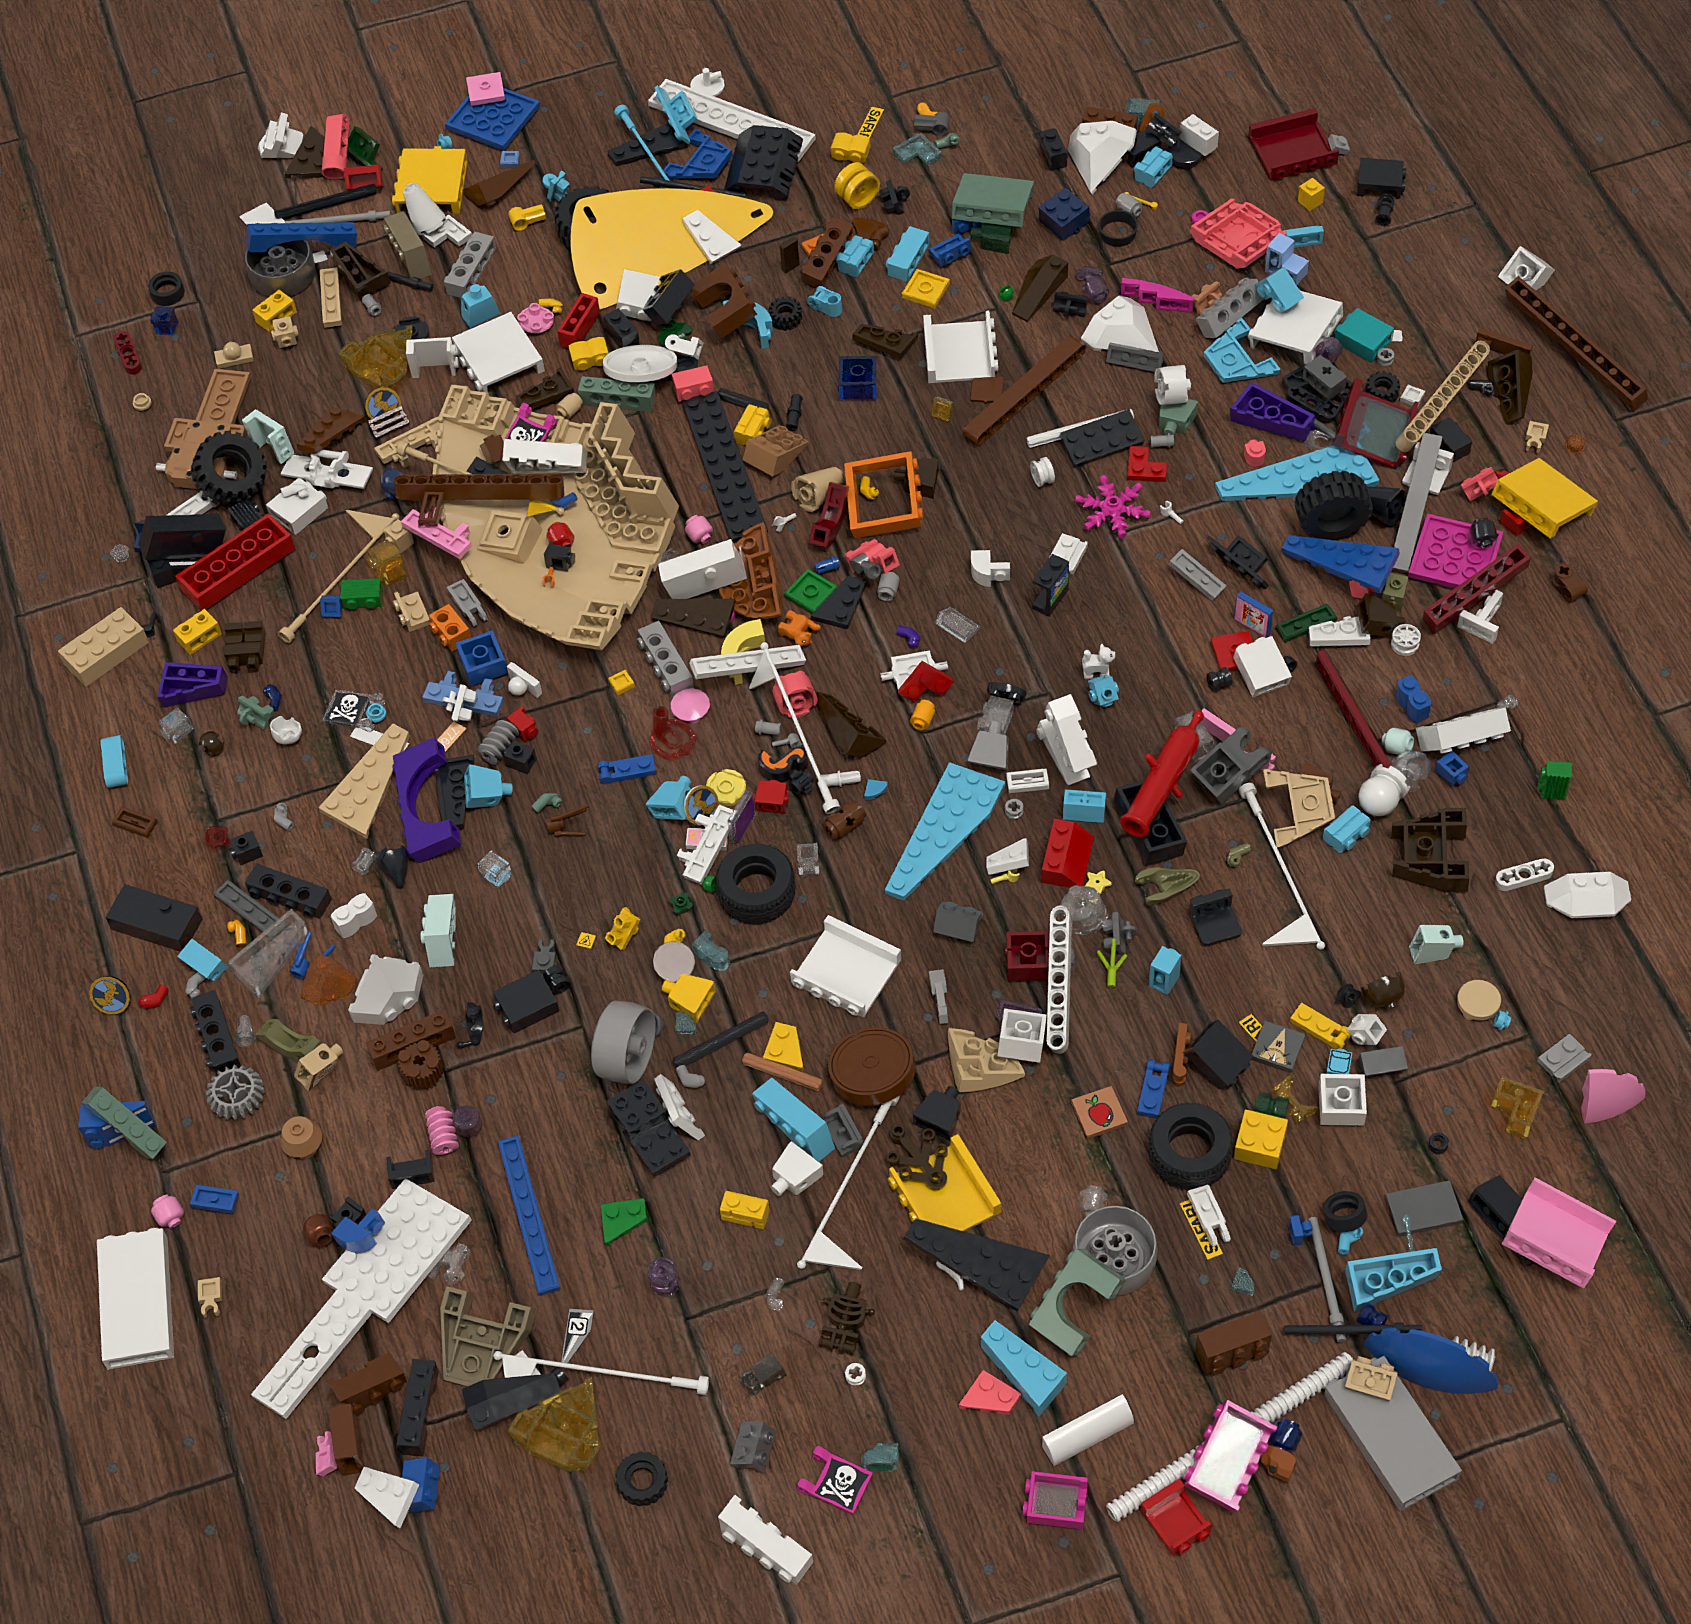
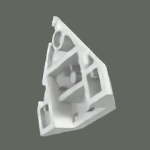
[1068,121,1137,195]
[1081,296,1159,352]
[348,954,423,1025]

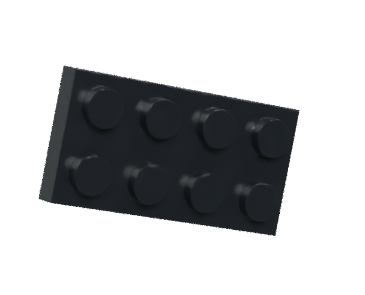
[1059,409,1144,468]

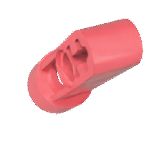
[321,114,349,180]

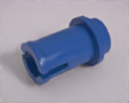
[814,556,840,575]

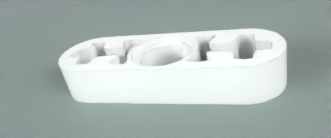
[1495,859,1554,891]

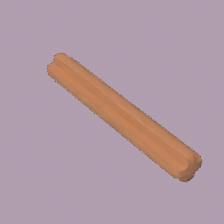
[742,1053,823,1091]

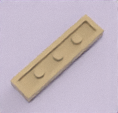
[320,267,342,328]

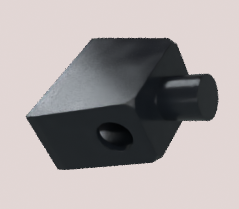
[913,1086,961,1141]

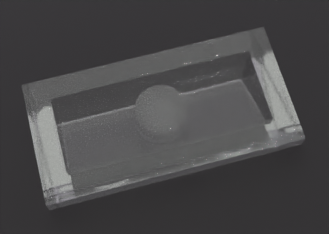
[936,607,980,642]

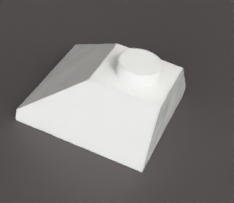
[1498,246,1555,291]

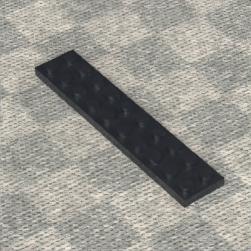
[682,391,768,543]

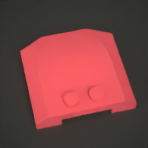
[1190,198,1286,269]

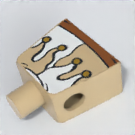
[294,1043,343,1091]

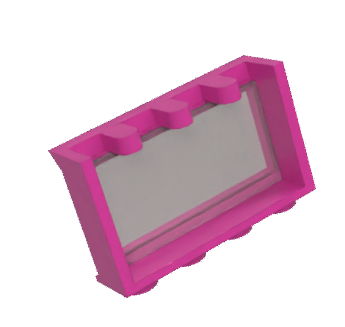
[1183,1400,1277,1513]

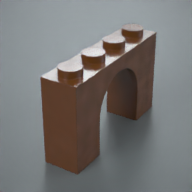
[691,263,757,338]

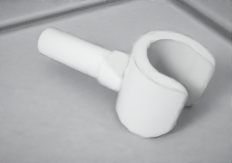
[1160,501,1184,524]
[772,513,796,532]

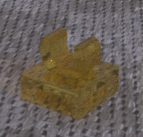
[931,396,954,421]

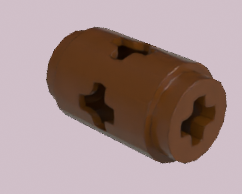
[822,800,867,840]

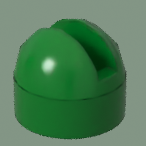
[999,285,1014,302]
[702,875,717,893]

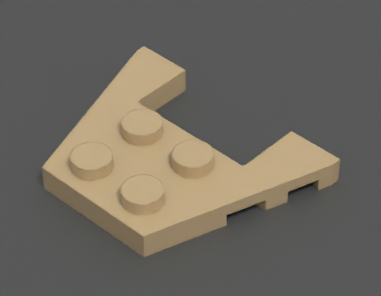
[1263,769,1335,849]

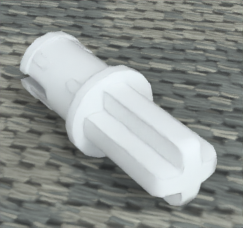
[821,771,861,787]

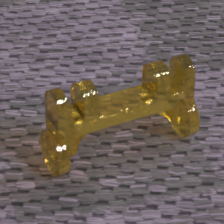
[1272,1075,1318,1122]

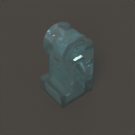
[692,930,730,971]

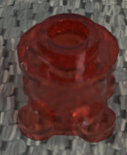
[205,826,229,847]

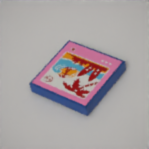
[1234,591,1273,638]

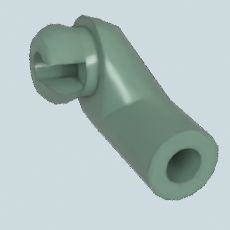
[532,793,562,813]

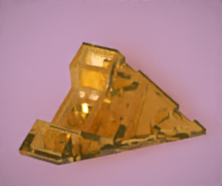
[337,325,413,388]
[507,1377,600,1471]

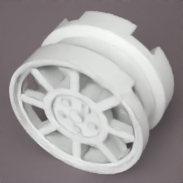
[1030,457,1055,487]
[1391,624,1421,656]

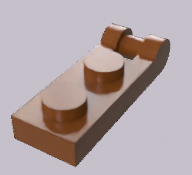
[1173,1023,1191,1087]

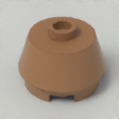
[280,1116,322,1159]

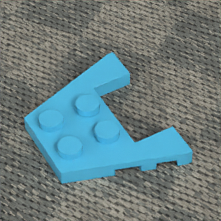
[1203,317,1281,383]

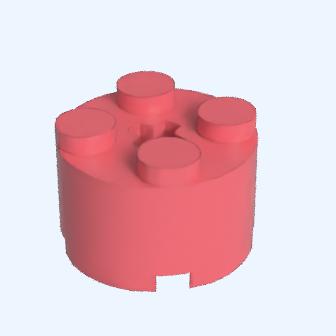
[772,671,817,718]

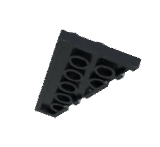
[903,1218,1050,1312]

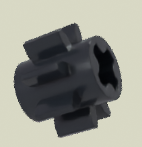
[789,770,814,795]

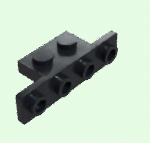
[1207,535,1269,588]

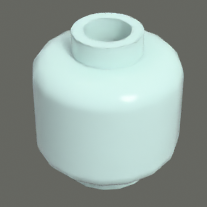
[1382,728,1414,756]

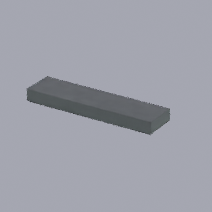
[213,880,287,940]

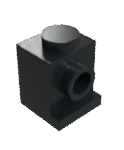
[544,541,575,572]
[331,1197,366,1229]

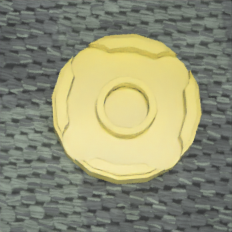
[706,769,746,807]

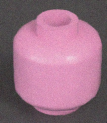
[685,515,713,544]
[151,1195,184,1229]

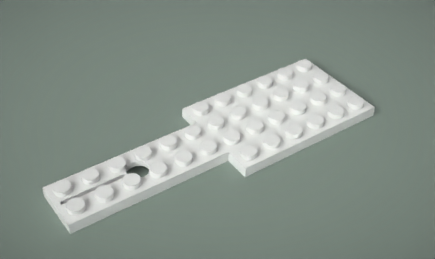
[251,1179,472,1419]

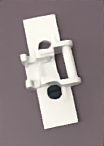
[281,450,373,489]

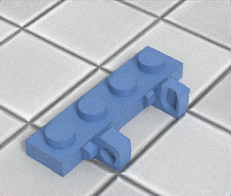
[422,671,504,717]

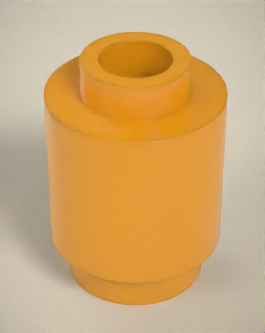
[910,700,935,730]

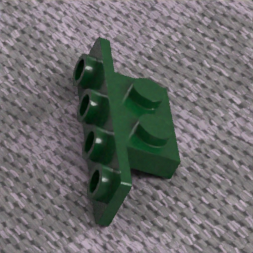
[347,126,383,171]

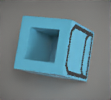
[1326,1049,1352,1074]

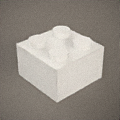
[997,1008,1047,1063]
[1318,1074,1367,1126]

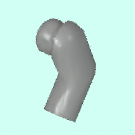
[274,803,294,831]
[185,972,206,998]
[676,1065,705,1088]

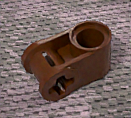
[1552,563,1588,602]

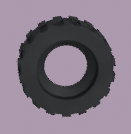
[616,1451,668,1507]

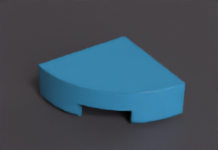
[864,779,888,800]

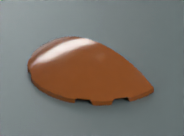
[719,522,783,619]

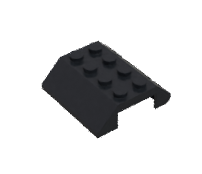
[724,125,803,200]

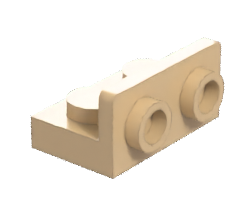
[393,592,431,632]
[1345,1356,1398,1400]

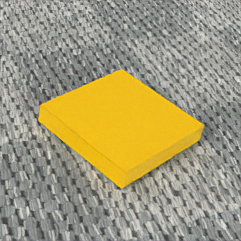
[902,269,950,309]

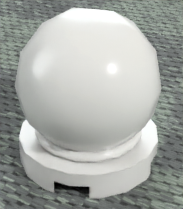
[1358,764,1410,817]

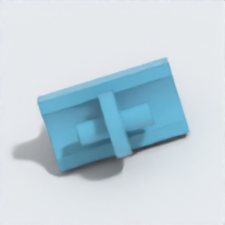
[542,171,570,201]

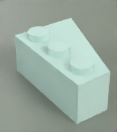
[421,894,456,967]

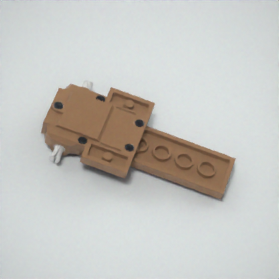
[156,369,251,489]

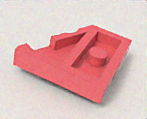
[959,1370,1021,1415]

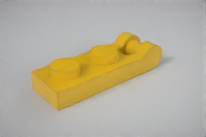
[1290,1003,1351,1049]

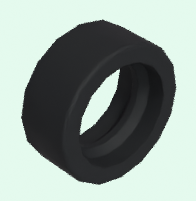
[148,271,185,306]
[1323,1191,1367,1232]

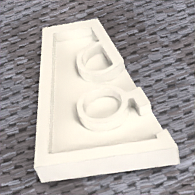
[1308,616,1370,646]
[654,1074,705,1141]
[355,1467,419,1528]

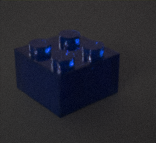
[839,356,877,400]

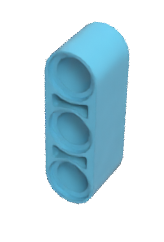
[101,735,128,788]

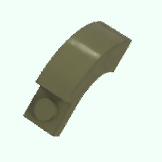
[256,1019,320,1062]

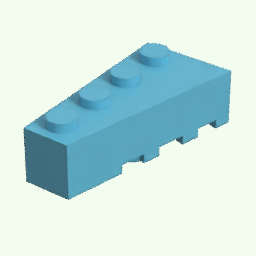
[752,1078,835,1162]
[1345,1248,1442,1313]
[981,1320,1067,1417]

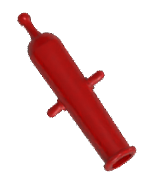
[1120,710,1204,838]

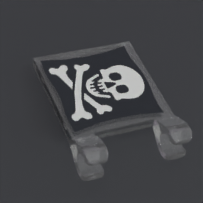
[322,689,385,732]

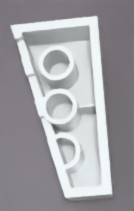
[718,1495,813,1585]

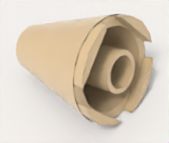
[791,467,844,512]

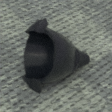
[375,845,408,889]

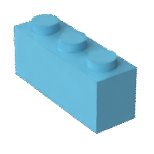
[886,226,930,282]

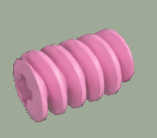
[425,1106,459,1155]

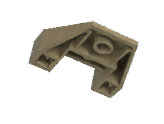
[440,1286,537,1386]

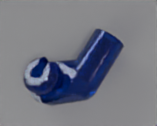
[263,684,282,712]

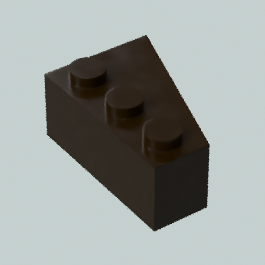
[330,242,391,300]

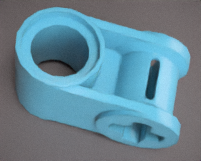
[807,286,842,317]

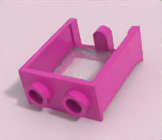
[1023,1471,1088,1531]

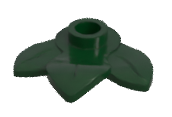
[658,319,693,347]

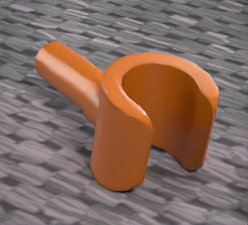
[543,567,555,587]

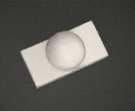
[507,662,542,698]

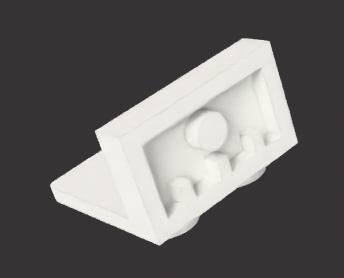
[1402,442,1454,495]

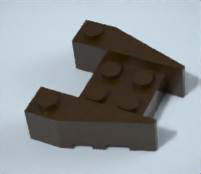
[1391,808,1469,892]

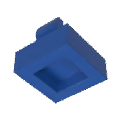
[320,596,342,617]
[1288,1215,1313,1246]

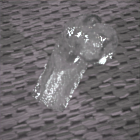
[1496,695,1519,709]
[767,1278,784,1312]

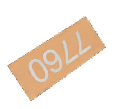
[438,721,466,752]

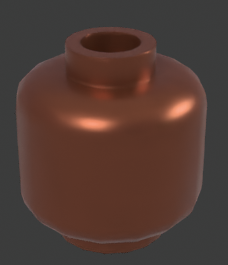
[303,1214,334,1247]

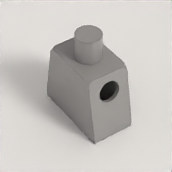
[968,721,1009,770]

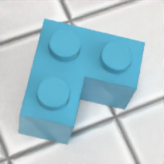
[1255,267,1304,312]

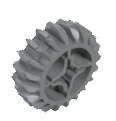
[206,1064,265,1121]

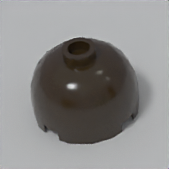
[1361,972,1405,1010]

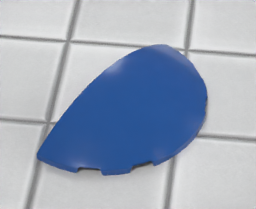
[1364,1328,1499,1394]

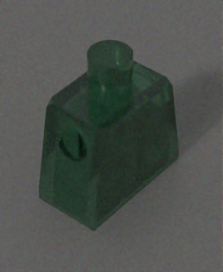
[971,223,1012,254]

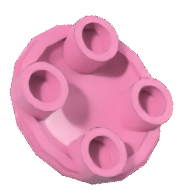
[517,303,554,333]
[671,688,710,724]

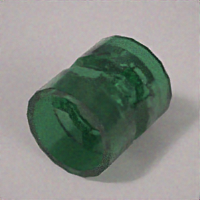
[1254,1091,1289,1119]

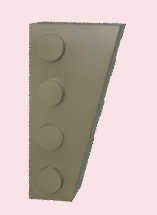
[383,211,432,279]

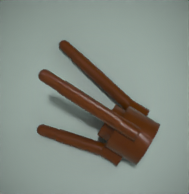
[546,804,589,837]

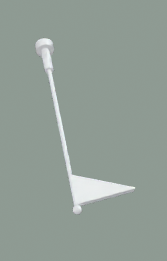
[749,642,841,814]
[1239,783,1325,950]
[797,1096,900,1270]
[494,1351,709,1395]

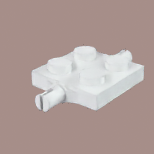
[880,651,948,693]

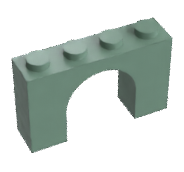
[1029,1249,1126,1356]

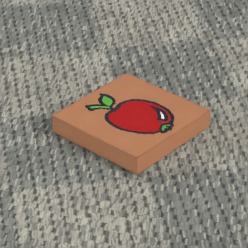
[1071,1086,1128,1139]

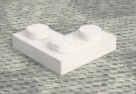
[422,214,472,247]

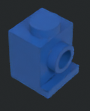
[1435,751,1469,786]

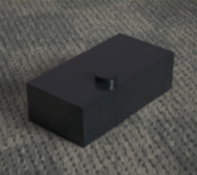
[138,514,226,560]
[1113,780,1187,866]
[105,884,203,952]

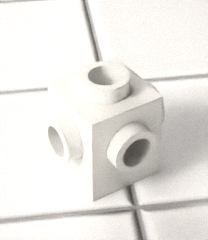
[1347,1014,1387,1045]

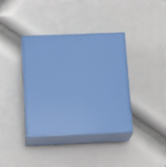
[500,151,520,168]

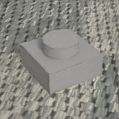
[1328,134,1350,155]

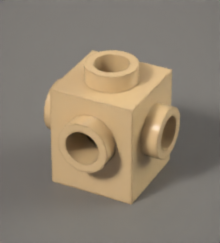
[271,316,299,348]

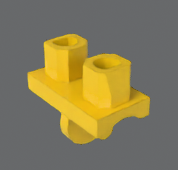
[605,907,641,950]

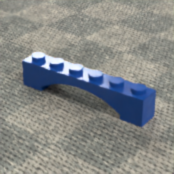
[245,222,357,252]

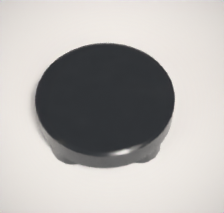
[1168,138,1203,170]
[987,682,1027,705]

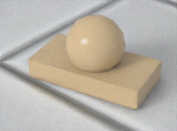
[214,342,254,369]

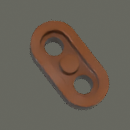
[1139,102,1165,132]

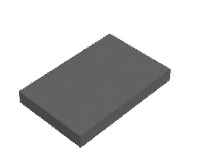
[1385,1180,1463,1236]

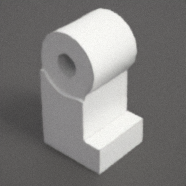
[665,335,703,360]

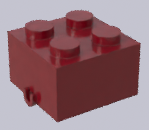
[1005,931,1049,981]

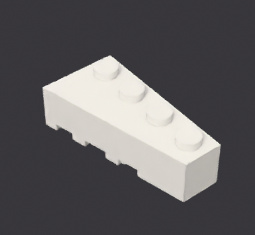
[502,439,587,474]
[1416,707,1511,753]

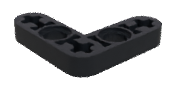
[1285,380,1352,423]

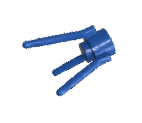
[289,931,335,980]

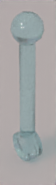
[1402,1215,1414,1252]

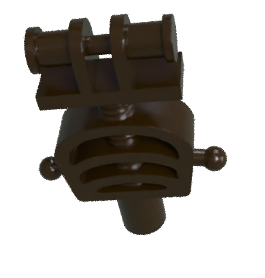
[818,1282,875,1355]

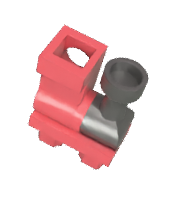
[845,539,900,579]

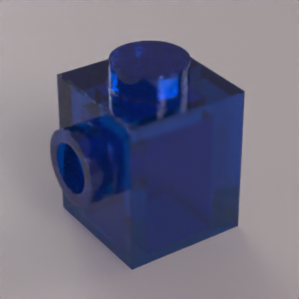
[150,306,178,335]

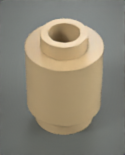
[556,393,583,420]

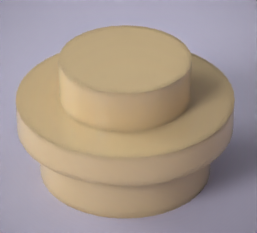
[133,393,152,411]

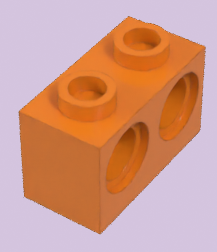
[429,604,471,651]

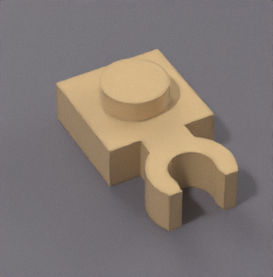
[1525,421,1549,453]
[198,1277,222,1318]

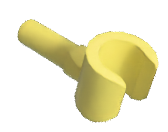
[990,868,1020,884]

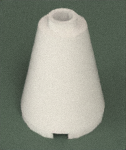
[403,183,447,235]

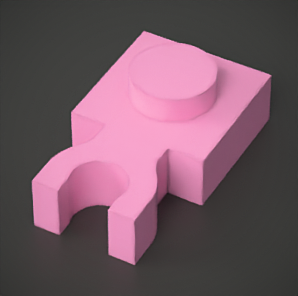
[316,1431,337,1476]

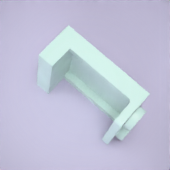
[242,409,295,464]

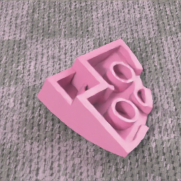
[1581,1069,1646,1124]

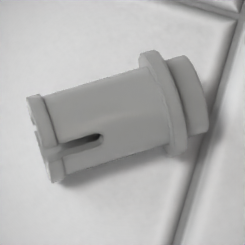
[362,294,382,316]
[1151,433,1174,448]
[755,719,781,736]

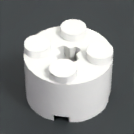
[1154,365,1191,405]

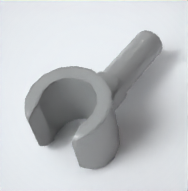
[772,733,802,748]

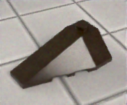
[1488,349,1533,424]
[816,691,887,757]

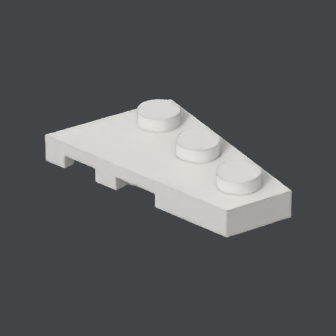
[682,210,742,264]

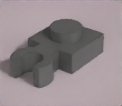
[532,939,556,974]

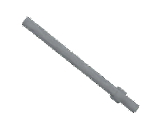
[285,210,391,223]
[1308,1217,1346,1343]

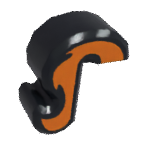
[758,746,808,782]

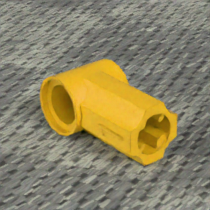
[508,204,546,231]

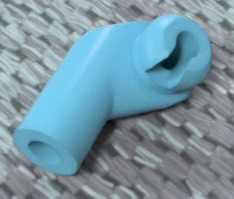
[1338,1227,1363,1255]

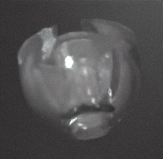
[1391,750,1430,792]

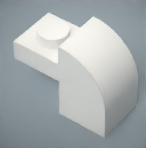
[971,550,1010,587]

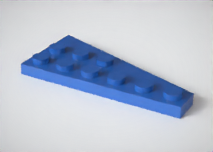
[1282,535,1400,594]

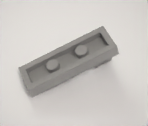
[1168,549,1226,601]

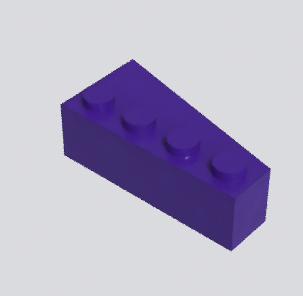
[1230,382,1315,441]

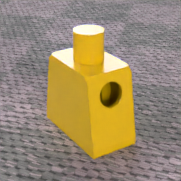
[662,974,716,1024]

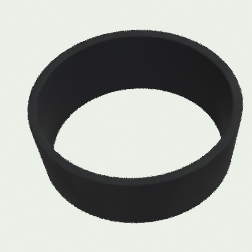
[1098,210,1138,247]

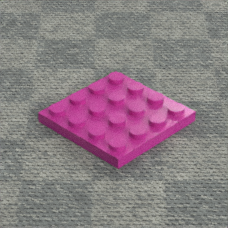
[1408,513,1503,588]

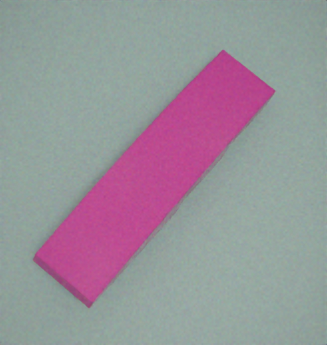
[1121,278,1194,313]

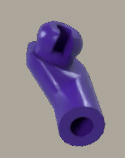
[897,625,921,647]

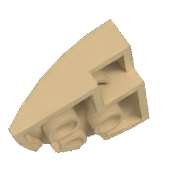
[948,1028,1025,1092]

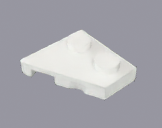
[987,838,1029,874]

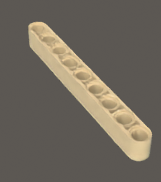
[1396,341,1490,452]

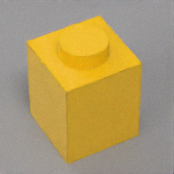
[1298,178,1325,211]

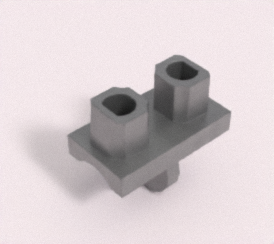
[1103,912,1138,955]

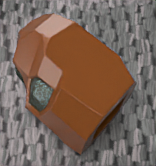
[1260,1445,1297,1482]

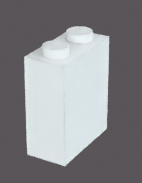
[616,269,660,321]
[266,478,328,535]
[1233,636,1292,698]

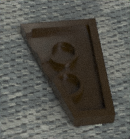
[852,324,918,359]
[516,367,574,409]

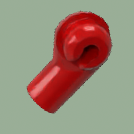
[138,985,169,1008]

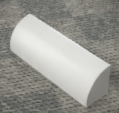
[1042,1394,1134,1466]

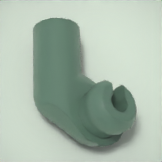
[934,133,960,149]

